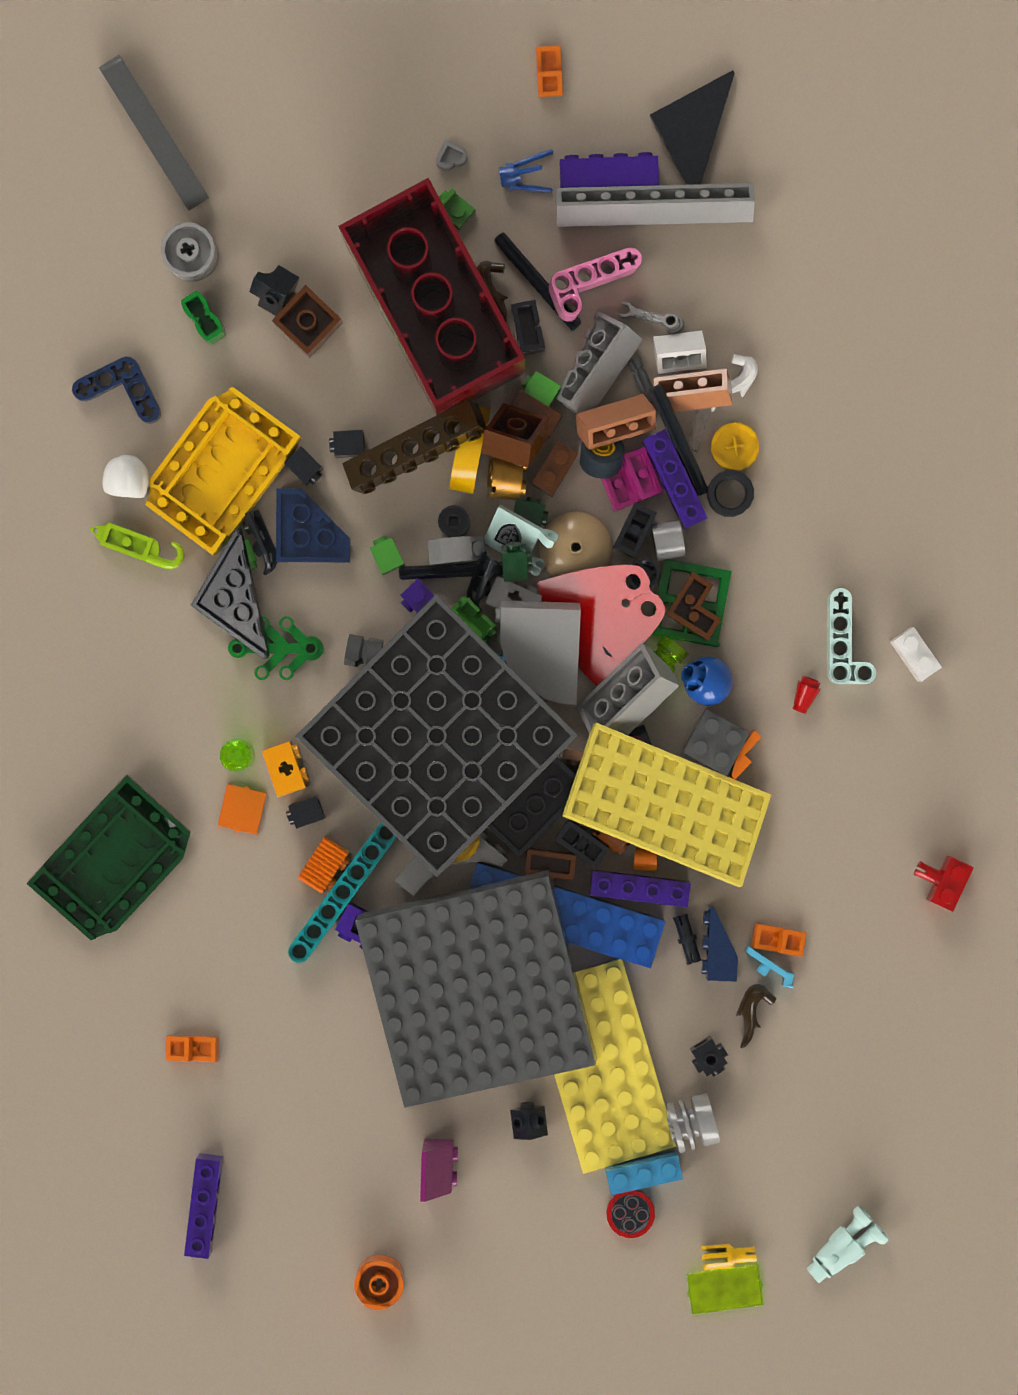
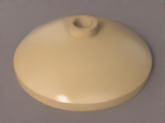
[539,511,612,577]

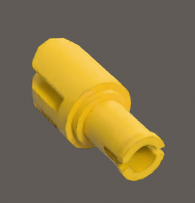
[701,1244,756,1270]

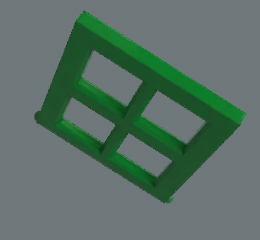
[651,559,732,647]

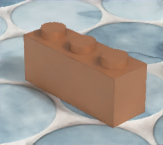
[654,368,732,412]
[576,394,656,450]

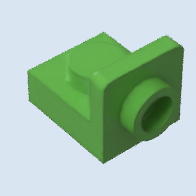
[439,188,475,230]

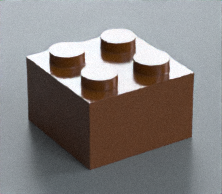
[272,285,343,358]
[482,403,549,468]

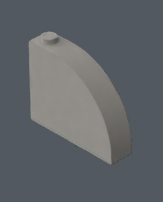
[495,601,581,704]

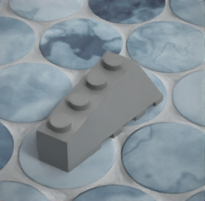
[556,311,643,414]

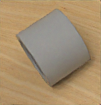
[651,520,685,561]

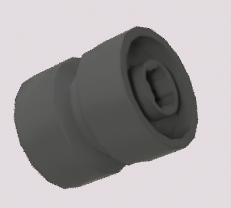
[344,634,384,667]

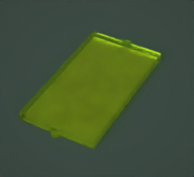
[687,1264,763,1315]

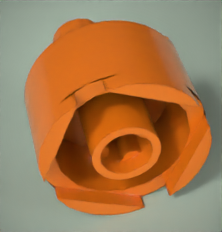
[354,1255,405,1310]

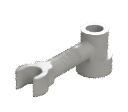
[618,302,684,334]

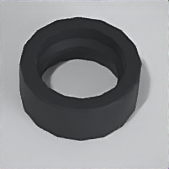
[707,470,754,517]

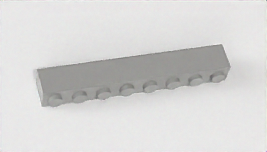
[556,183,755,227]

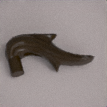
[477,261,508,321]
[736,984,776,1048]

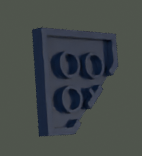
[276,488,350,563]

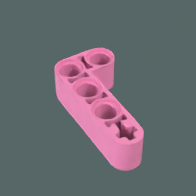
[548,247,642,322]

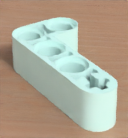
[827,588,876,684]

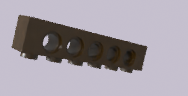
[342,399,487,494]

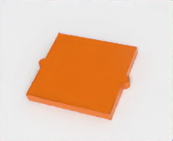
[217,784,267,835]

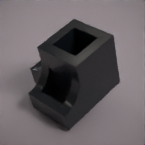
[249,265,300,316]

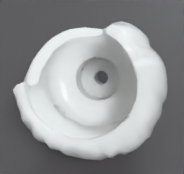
[102,455,149,498]

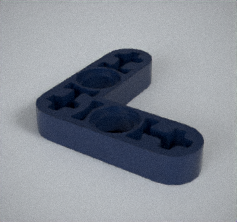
[72,357,161,424]

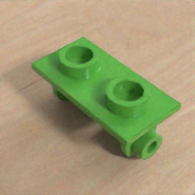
[451,595,498,643]

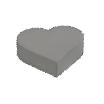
[436,139,468,171]

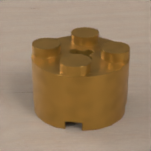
[487,458,527,500]

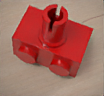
[913,855,974,912]

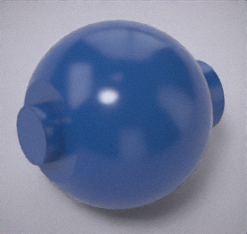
[681,657,733,706]

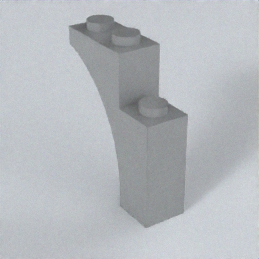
[395,832,508,896]

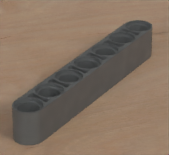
[99,55,209,211]

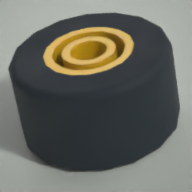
[579,440,625,479]

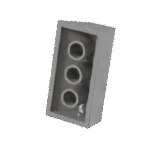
[577,642,680,735]

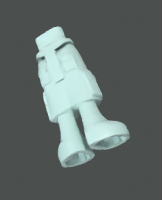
[806,1205,889,1283]

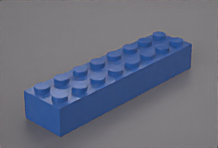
[469,862,665,969]

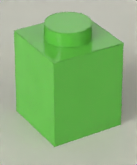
[522,371,561,407]
[370,535,405,575]

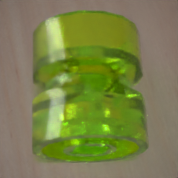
[653,634,689,673]
[220,739,255,772]

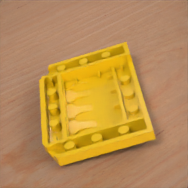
[145,387,302,556]

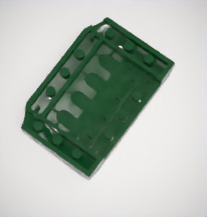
[26,774,191,940]

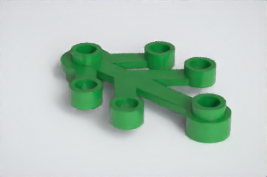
[228,616,324,680]

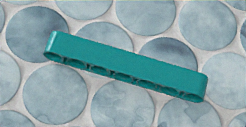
[288,822,397,963]

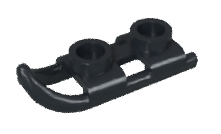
[243,510,277,575]
[467,549,499,613]

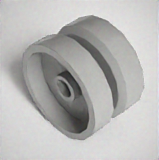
[161,222,219,282]

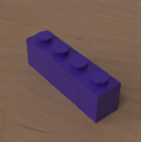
[559,152,659,188]

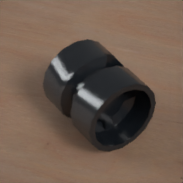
[438,505,470,538]
[626,558,659,589]

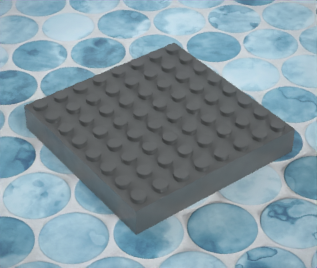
[295,595,578,877]
[355,870,597,1108]

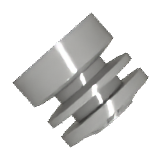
[666,1092,720,1153]

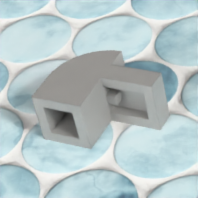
[428,536,485,565]

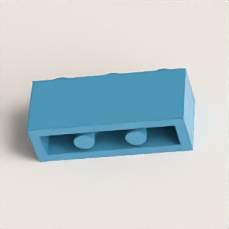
[605,1150,683,1195]

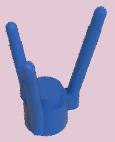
[499,149,553,193]

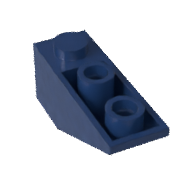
[701,905,738,982]

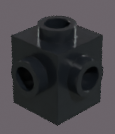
[690,1036,728,1077]
[510,1102,548,1140]

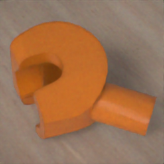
[634,847,657,871]

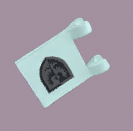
[484,505,559,576]

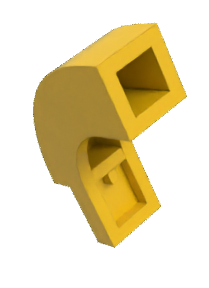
[449,406,491,494]

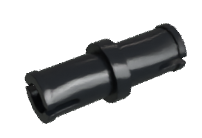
[673,913,702,965]

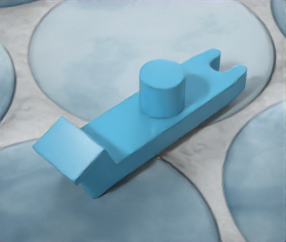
[744,946,794,988]

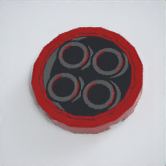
[606,1190,655,1238]

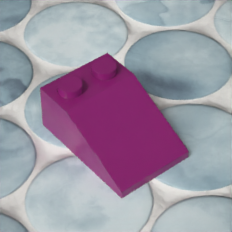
[420,1139,458,1202]

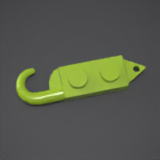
[89,522,184,569]

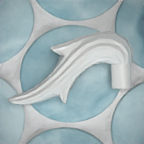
[711,354,758,412]

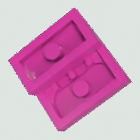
[601,447,663,512]

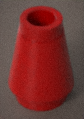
[792,676,821,714]

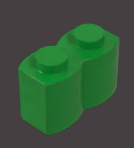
[181,291,226,345]

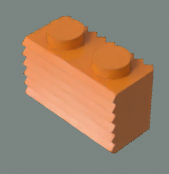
[297,836,351,893]

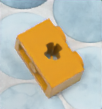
[262,741,310,797]

